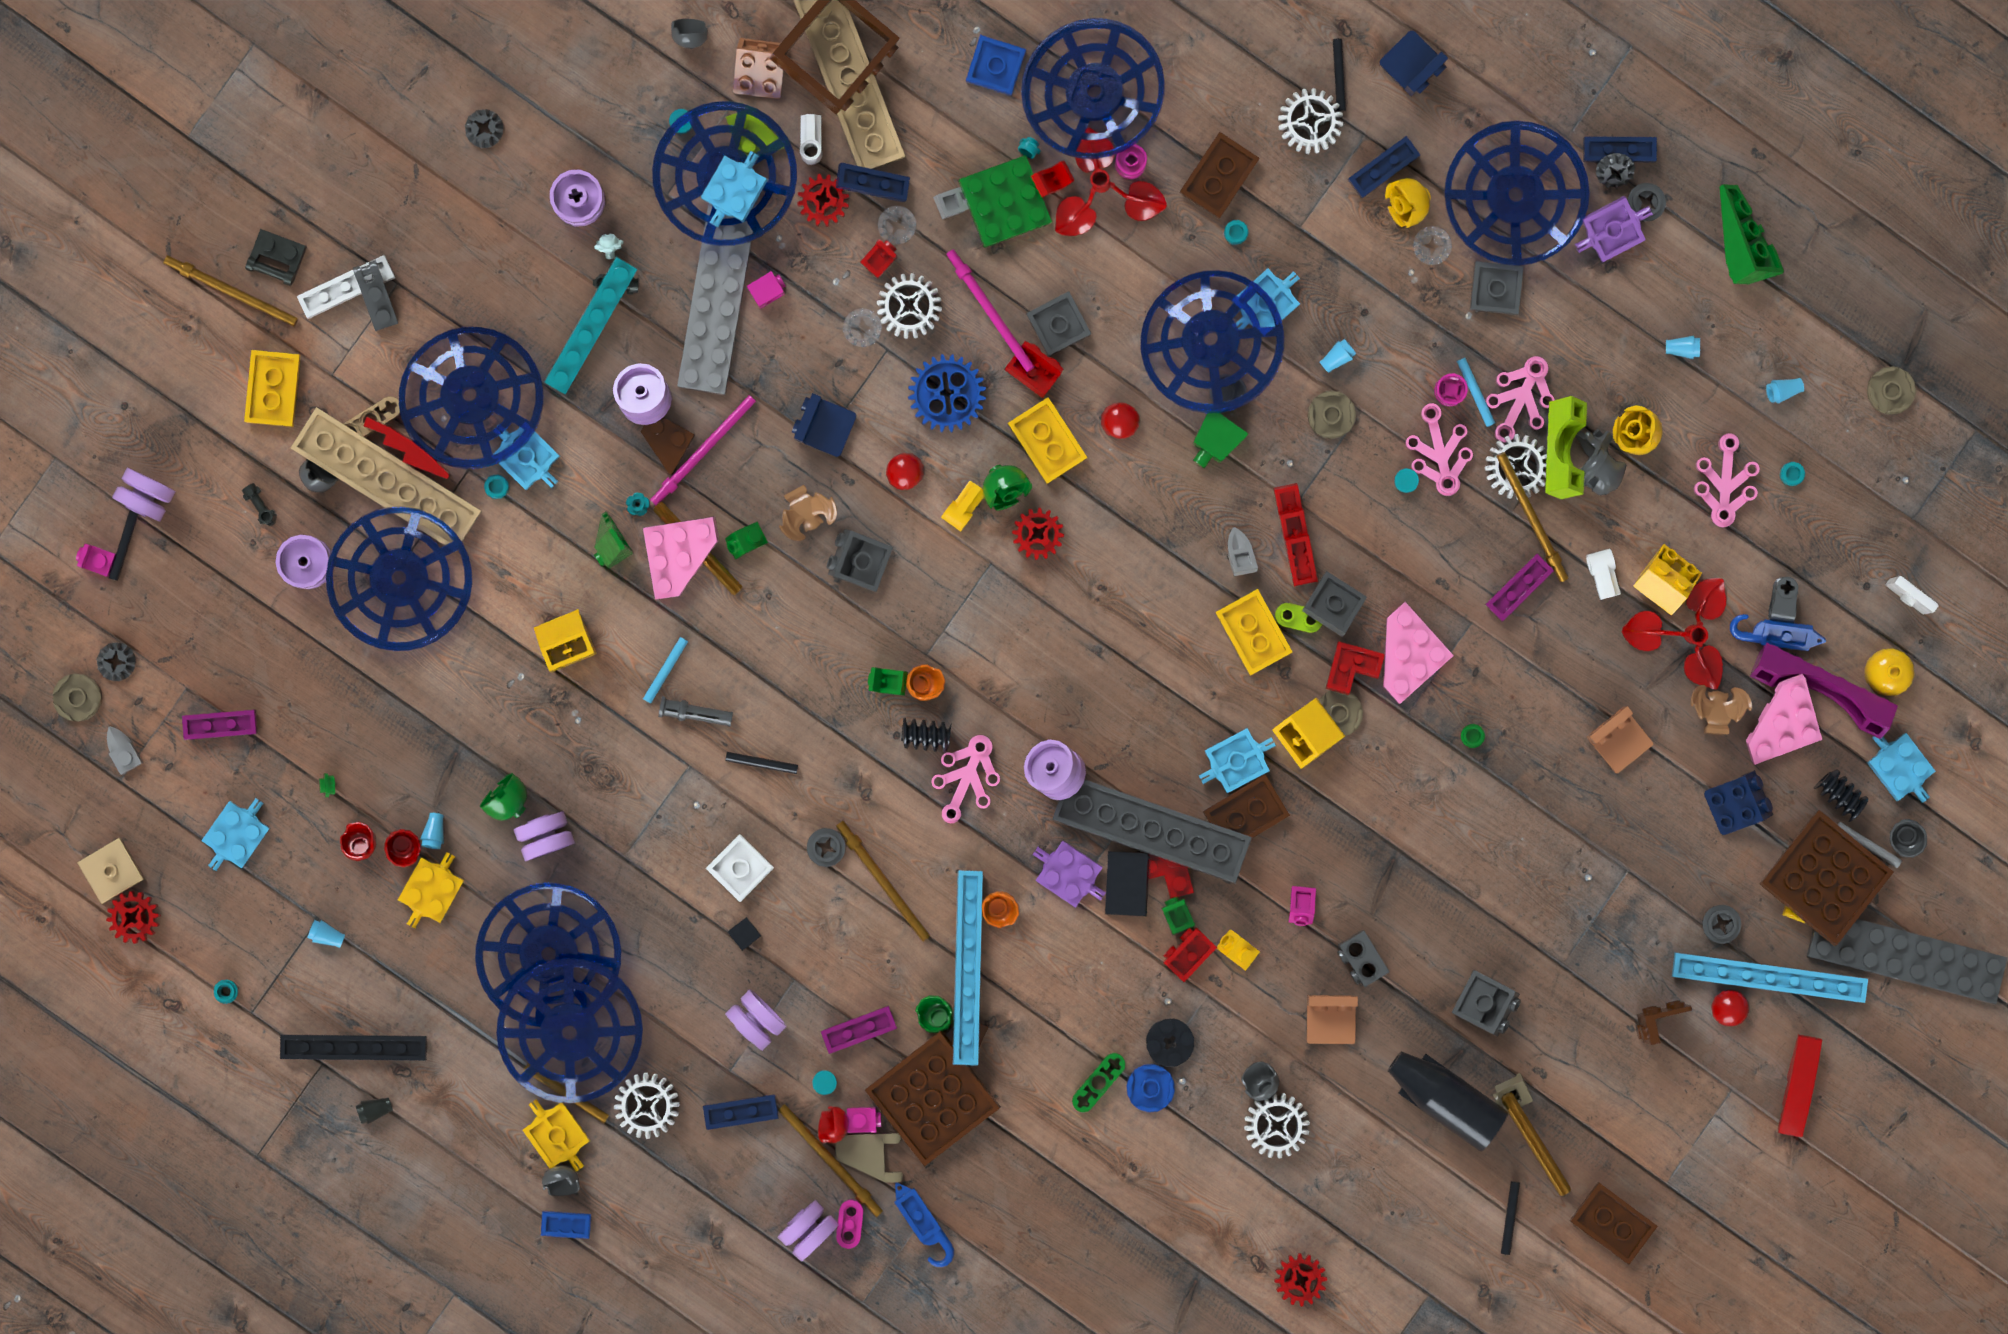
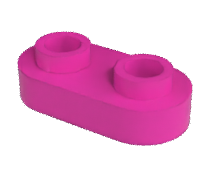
[836,1199,864,1249]

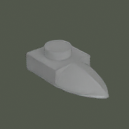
[933,187,969,220]
[1228,527,1258,576]
[107,726,143,775]

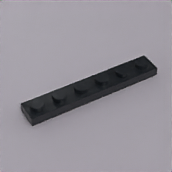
[280,1034,427,1061]

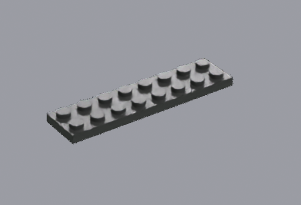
[1052,779,1252,884]
[1807,919,2008,1004]

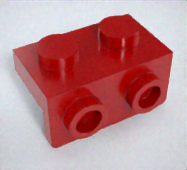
[1004,341,1064,398]
[1163,927,1217,982]

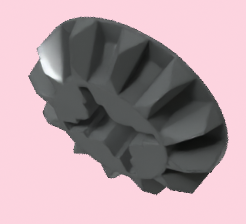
[465,109,504,148]
[1596,153,1635,189]
[1627,183,1666,222]
[96,643,136,681]
[807,828,845,867]
[1702,905,1741,944]

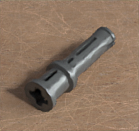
[658,696,733,727]

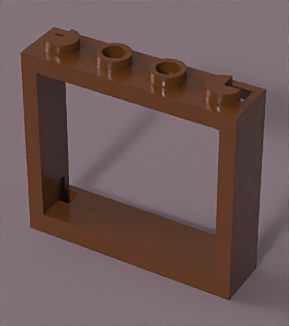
[770,0,900,115]

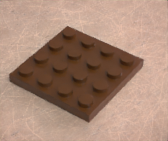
[1759,810,1894,946]
[865,1031,1001,1167]

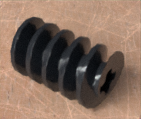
[901,718,952,753]
[1814,769,1868,822]

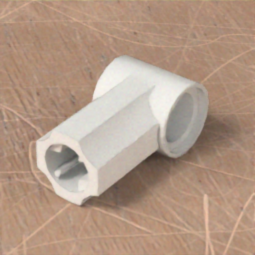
[800,114,823,165]
[1586,549,1621,600]

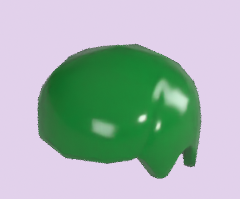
[915,995,954,1033]

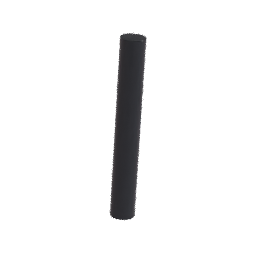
[1333,38,1346,112]
[109,510,138,581]
[725,752,798,774]
[1501,1181,1520,1255]

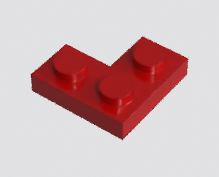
[1325,641,1385,695]
[1149,854,1194,899]

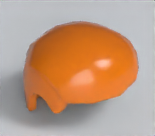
[906,664,945,701]
[982,891,1019,928]

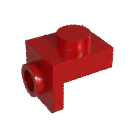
[1031,160,1074,197]
[860,239,897,279]

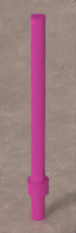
[946,249,1035,372]
[650,395,756,505]

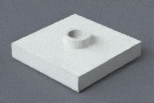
[1885,576,1938,615]
[706,834,774,902]

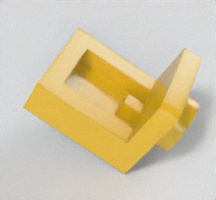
[1216,930,1260,971]

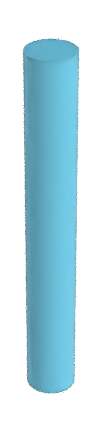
[1457,358,1495,427]
[643,637,688,704]

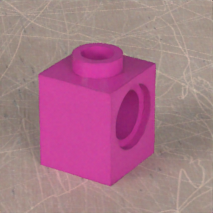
[747,271,786,309]

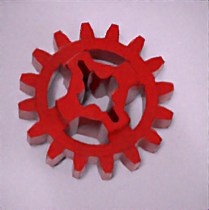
[797,174,849,227]
[1012,508,1064,560]
[106,891,161,944]
[1274,1253,1327,1307]

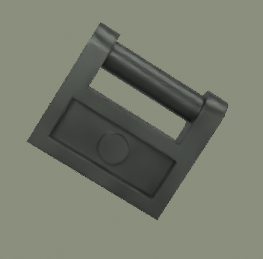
[245,229,307,286]

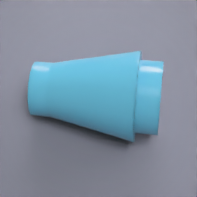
[1666,335,1700,359]
[1320,339,1356,373]
[1766,378,1804,404]
[420,813,444,849]
[307,920,345,948]

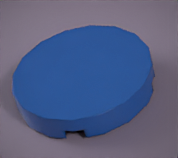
[1126,1064,1175,1112]

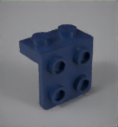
[1379,30,1448,97]
[792,393,856,457]
[1704,770,1773,835]

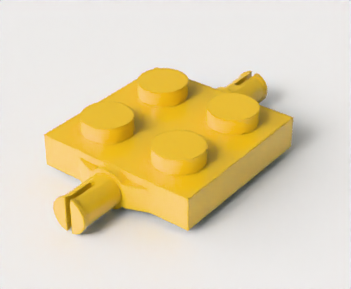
[398,852,464,929]
[523,1099,591,1172]

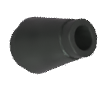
[355,1097,393,1124]

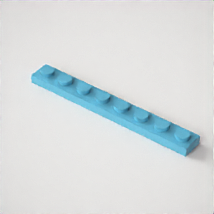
[953,870,983,1066]
[1672,953,1868,1003]

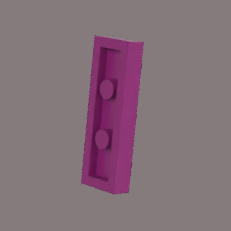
[1485,554,1554,622]
[182,710,258,740]
[821,1006,897,1054]

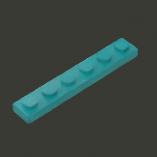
[544,257,638,394]

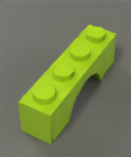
[1545,396,1587,499]

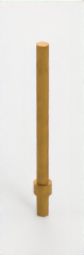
[163,255,298,327]
[1496,452,1568,582]
[836,821,930,942]
[778,1104,883,1217]

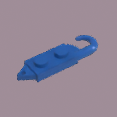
[1730,614,1826,651]
[894,1182,954,1267]

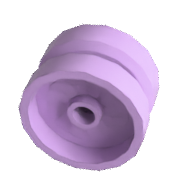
[550,170,605,227]
[613,363,672,425]
[112,468,176,521]
[276,535,334,589]
[1024,740,1086,800]
[513,811,575,861]
[725,989,787,1051]
[778,1199,839,1262]

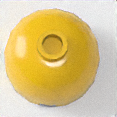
[1385,178,1431,228]
[1613,405,1663,455]
[1864,648,1915,696]

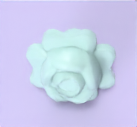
[594,234,623,259]

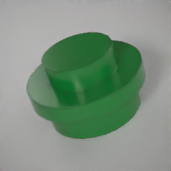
[1460,724,1485,748]
[319,773,335,797]

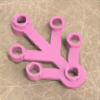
[1485,356,1555,443]
[1405,403,1473,496]
[1694,434,1760,527]
[931,735,1000,823]

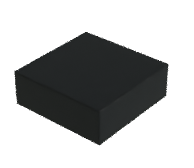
[728,917,761,951]

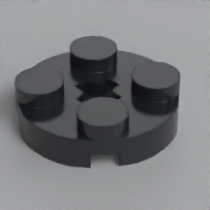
[1146,1018,1194,1067]

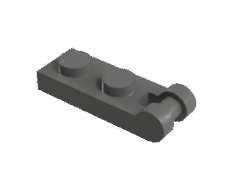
[353,260,398,331]

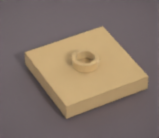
[77,838,145,904]

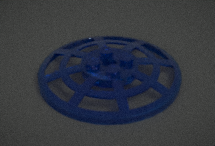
[1021,18,1165,159]
[652,101,797,246]
[1444,121,1590,266]
[1141,270,1285,413]
[399,327,544,469]
[326,506,472,651]
[475,882,622,1028]
[496,958,643,1103]

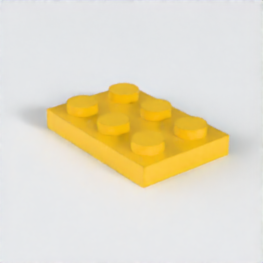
[244,350,301,427]
[1008,397,1087,484]
[1215,589,1293,676]

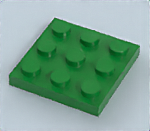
[958,155,1052,248]

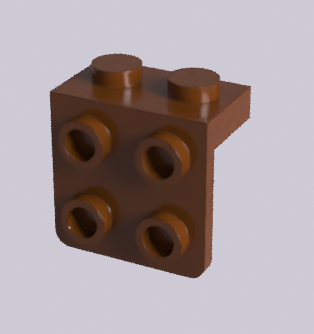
[1636,1000,1692,1045]

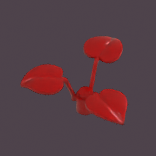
[1055,127,1167,236]
[1622,578,1726,689]

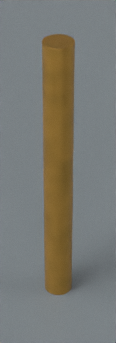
[523,1063,609,1123]

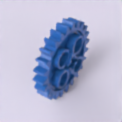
[908,354,986,433]

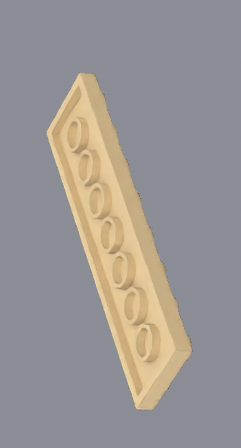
[793,0,905,169]
[291,407,481,552]

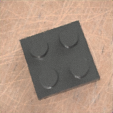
[1470,261,1524,315]
[1026,291,1091,357]
[1302,571,1367,637]

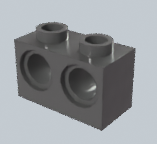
[1337,930,1389,987]

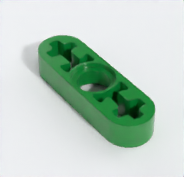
[1072,1053,1125,1112]

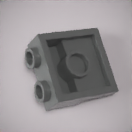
[826,529,893,592]
[1452,970,1521,1037]

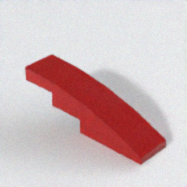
[363,416,450,479]
[1273,483,1318,586]
[1778,1034,1822,1137]

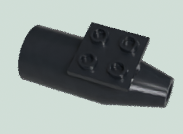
[1388,1051,1509,1152]

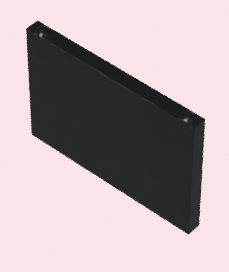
[1105,851,1150,916]

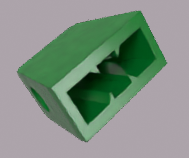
[1193,407,1248,468]

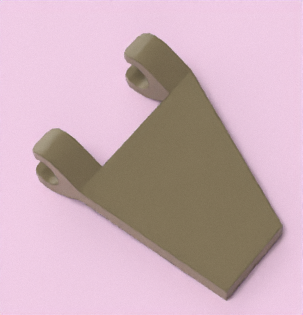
[835,1133,903,1183]

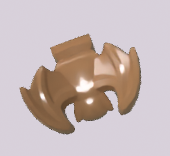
[779,485,838,541]
[1690,685,1752,735]

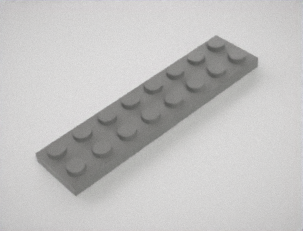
[677,203,758,395]

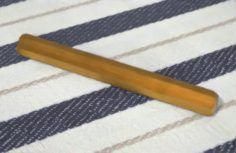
[653,502,743,595]
[1501,1092,1571,1196]

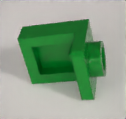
[725,522,768,559]
[868,667,908,696]
[1161,896,1195,935]

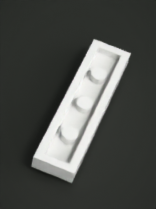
[297,255,395,319]

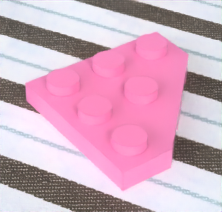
[643,517,719,600]
[1383,602,1454,704]
[1746,674,1822,765]

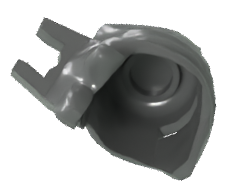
[1575,429,1627,496]

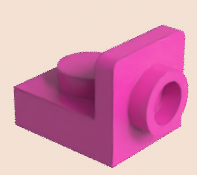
[76,543,116,577]
[1288,886,1316,926]
[847,1107,881,1133]

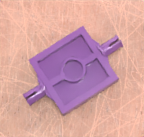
[1575,196,1653,262]
[1033,840,1106,908]

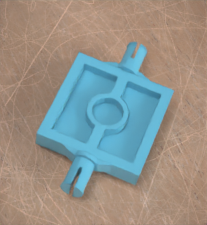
[701,151,768,227]
[1232,268,1300,337]
[492,422,560,491]
[1198,728,1276,793]
[1867,733,1936,803]
[202,798,270,871]

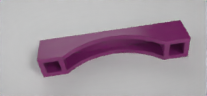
[1750,643,1898,739]

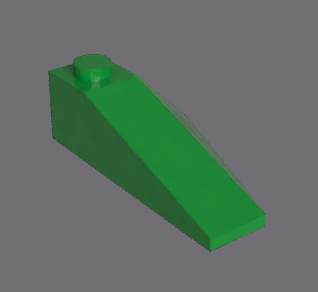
[1720,184,1784,284]
[594,511,634,569]

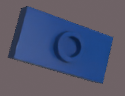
[541,1211,592,1239]

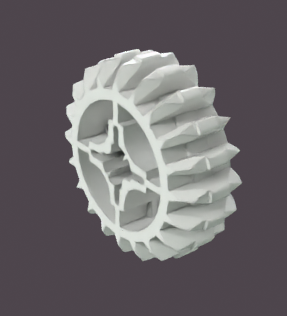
[1278,88,1343,154]
[877,273,942,339]
[1485,434,1547,500]
[614,1073,680,1139]
[1244,1093,1310,1158]

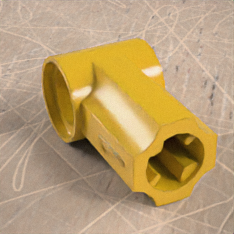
[941,481,984,532]

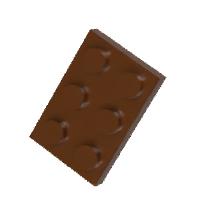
[1179,132,1260,219]
[1202,774,1290,838]
[1569,1182,1658,1265]

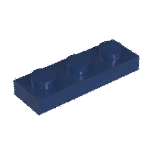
[1348,136,1420,198]
[1583,137,1657,162]
[835,162,910,202]
[703,1094,779,1130]

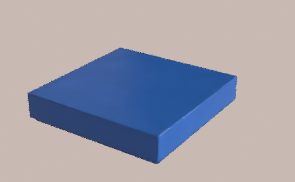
[966,35,1026,96]

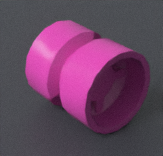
[1115,144,1147,180]
[1434,373,1468,407]

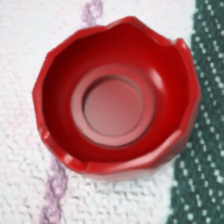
[1101,402,1140,439]
[886,453,924,490]
[340,821,377,861]
[384,829,421,867]
[1711,990,1750,1027]
[818,1106,849,1143]

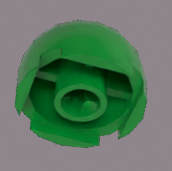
[983,465,1032,511]
[480,773,527,821]

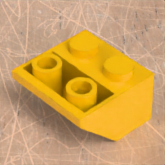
[1633,544,1702,616]
[534,609,597,672]
[1272,698,1345,769]

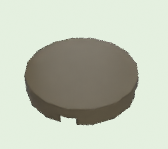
[1867,366,1916,415]
[1307,391,1356,439]
[53,674,102,722]
[1319,691,1363,736]

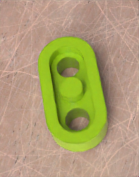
[1275,603,1322,633]

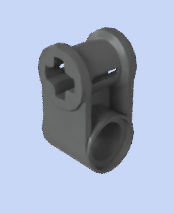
[1768,577,1798,623]

